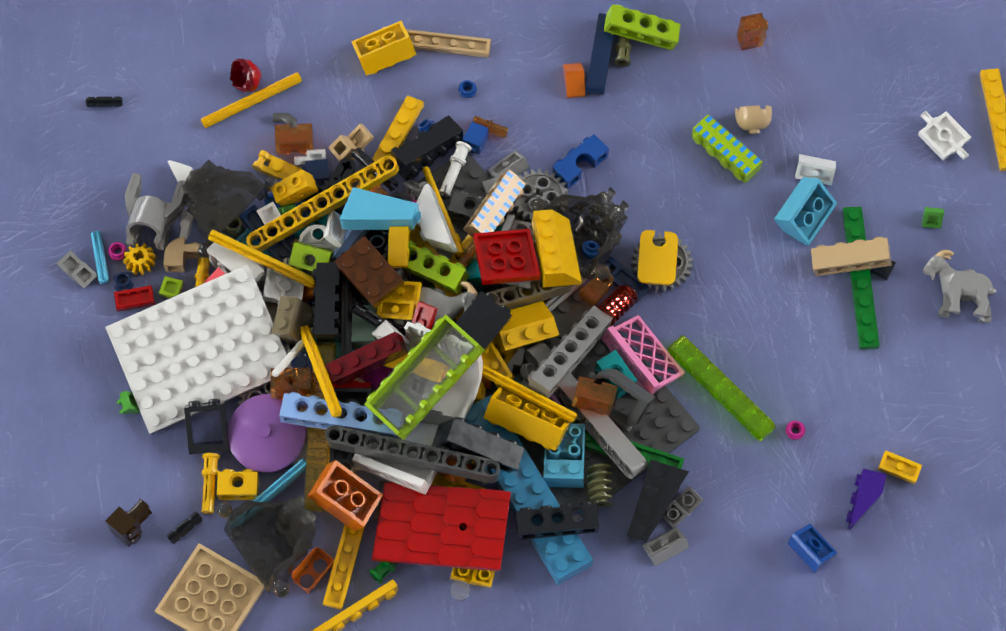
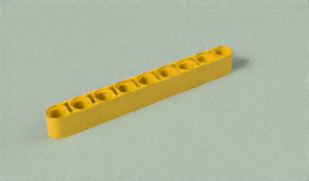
[246,156,399,252]

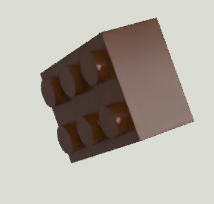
[335,236,404,309]

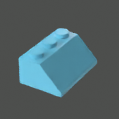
[774,177,837,246]

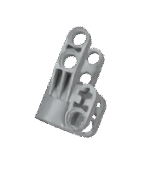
[124,173,190,251]

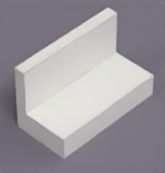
[795,154,836,186]

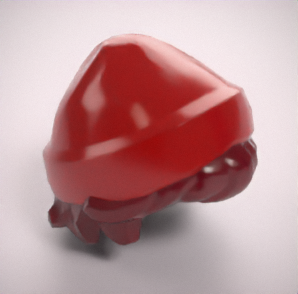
[229,59,262,92]

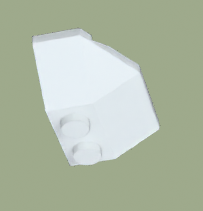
[416,184,458,253]

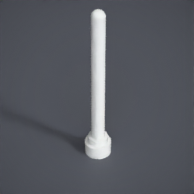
[272,318,315,377]

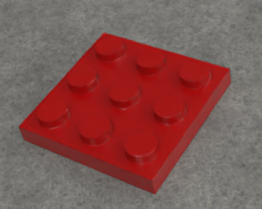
[473,229,541,285]

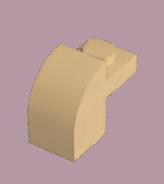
[328,124,374,161]
[163,237,205,273]

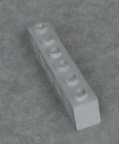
[527,306,613,399]

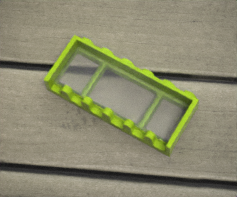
[364,314,485,440]

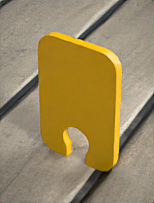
[637,230,678,286]

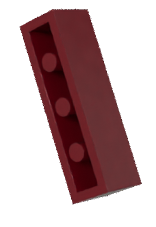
[325,332,408,386]

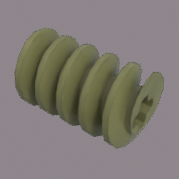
[587,464,612,508]

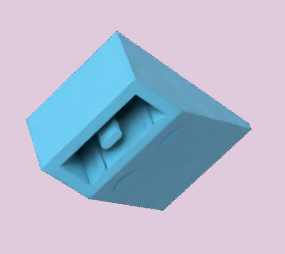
[543,424,585,488]

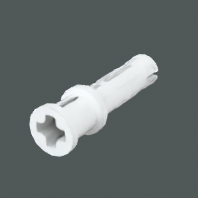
[439,141,472,197]

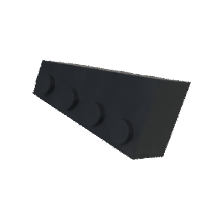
[312,262,341,343]
[330,388,373,471]

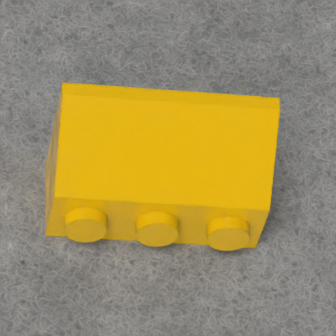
[351,20,417,76]
[495,301,559,354]

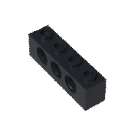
[516,502,600,540]

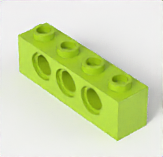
[604,4,681,51]
[400,240,470,295]

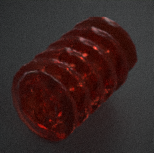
[598,285,638,325]

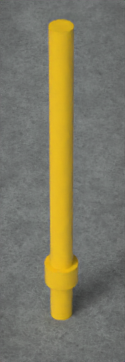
[422,166,464,257]

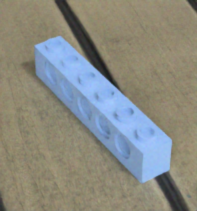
[279,392,403,439]

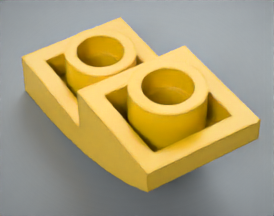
[388,226,410,268]
[450,567,495,588]

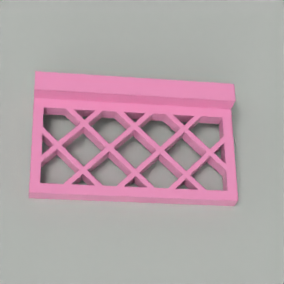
[601,315,685,395]

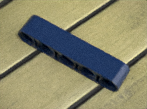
[586,13,614,95]

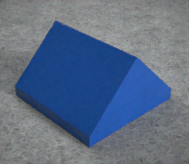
[788,524,837,573]

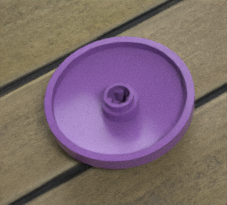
[227,394,307,473]

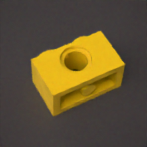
[270,169,318,206]
[217,469,259,500]

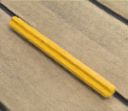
[201,72,302,128]
[208,230,315,288]
[300,325,342,418]
[482,365,577,423]

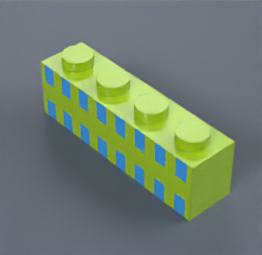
[691,114,763,184]

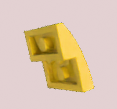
[376,281,422,320]

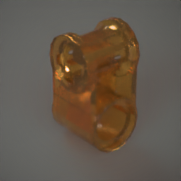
[578,271,613,307]

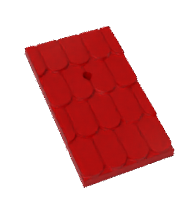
[371,482,511,571]

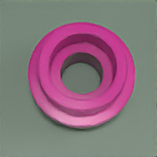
[108,242,128,261]
[785,421,805,440]

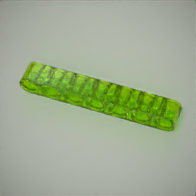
[667,335,776,441]

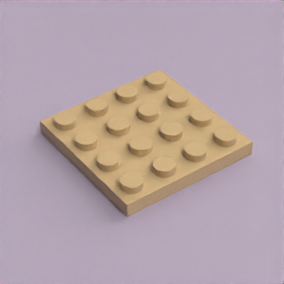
[155,543,267,631]

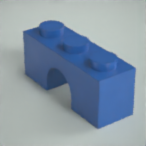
[552,134,609,189]

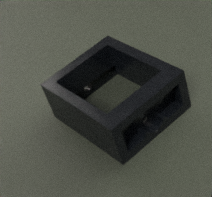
[184,399,230,455]

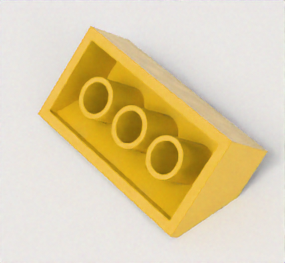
[531,210,582,288]
[483,386,571,451]

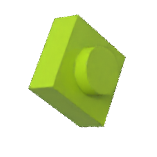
[159,276,184,299]

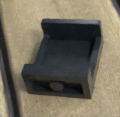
[451,291,512,355]

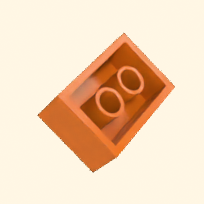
[307,460,383,531]

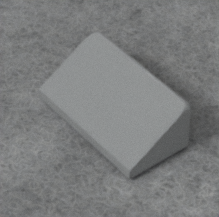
[487,150,529,179]
[643,527,689,566]

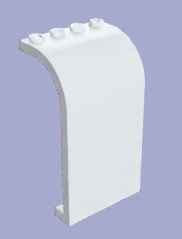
[352,322,483,495]

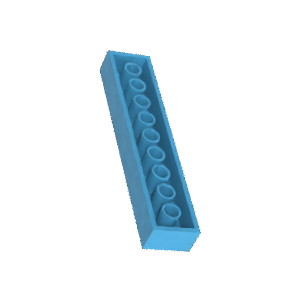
[465,394,593,586]

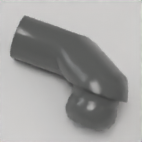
[273,113,298,130]

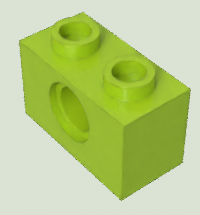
[289,241,334,275]

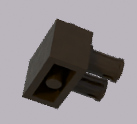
[105,499,152,547]

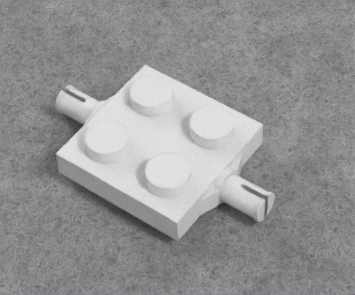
[918,111,971,160]
[263,258,305,309]

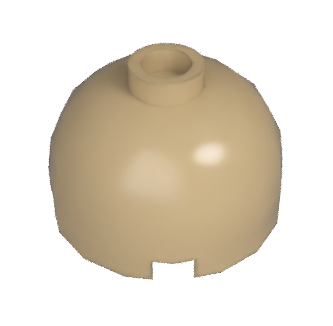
[735,105,772,134]

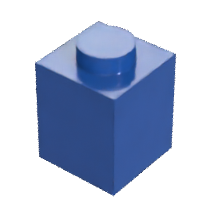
[463,122,489,155]

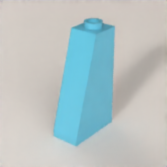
[339,187,421,230]

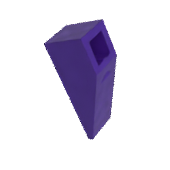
[846,468,886,530]

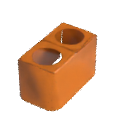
[292,547,334,594]

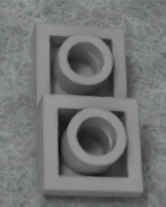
[662,486,704,528]

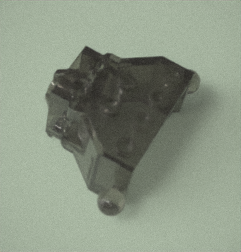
[182,160,279,258]
[531,187,629,281]
[216,495,317,598]

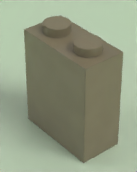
[272,296,314,349]

